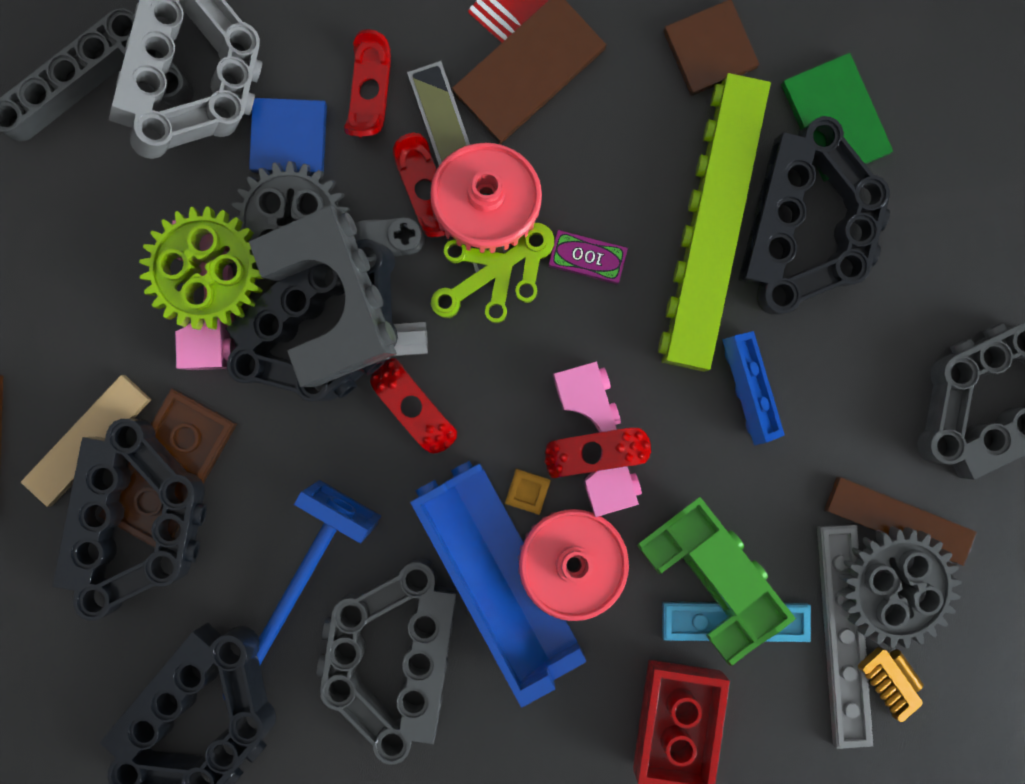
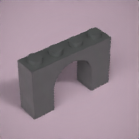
[249,205,397,387]

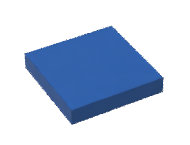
[249,98,327,175]

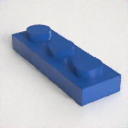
[722,331,785,446]

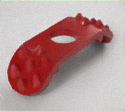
[344,29,391,138]
[393,132,445,237]
[370,358,457,453]
[544,428,651,478]

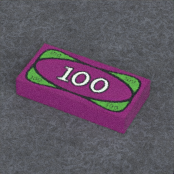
[548,230,628,285]

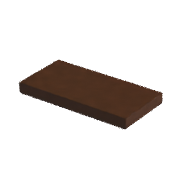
[452,0,607,144]
[99,388,237,548]

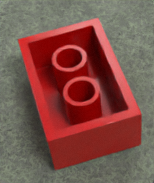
[633,660,730,784]

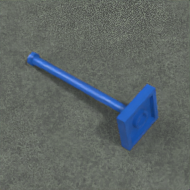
[222,480,382,700]

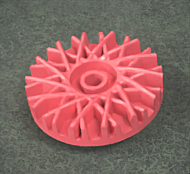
[430,142,542,253]
[518,509,629,621]

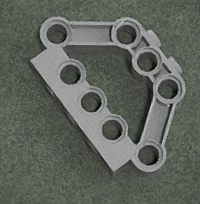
[109,0,262,159]

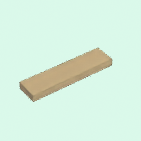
[21,375,152,507]

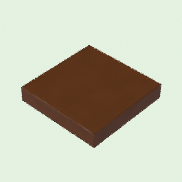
[663,0,760,96]

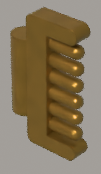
[858,647,924,722]

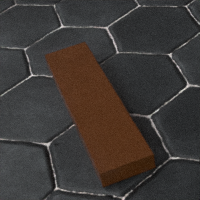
[824,477,977,566]

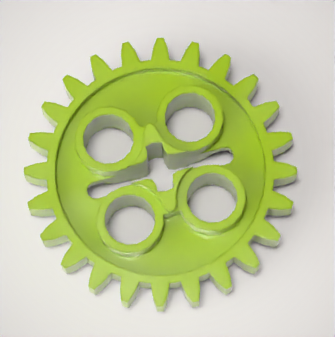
[139,206,263,330]

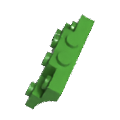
[637,497,796,666]

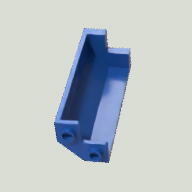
[410,460,587,708]

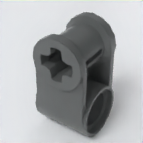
[354,217,425,261]

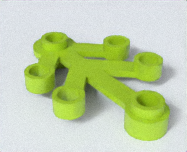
[431,223,554,323]

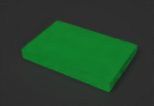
[781,53,893,182]

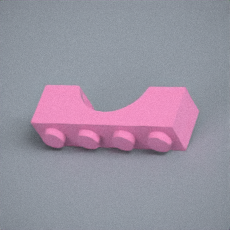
[172,220,236,370]
[552,361,642,517]

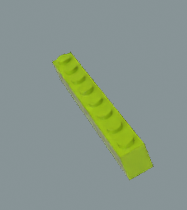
[658,73,771,372]

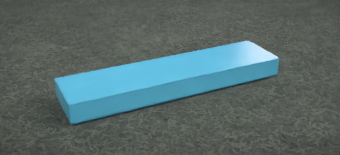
[662,601,811,642]

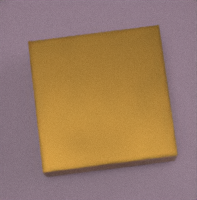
[505,469,551,515]

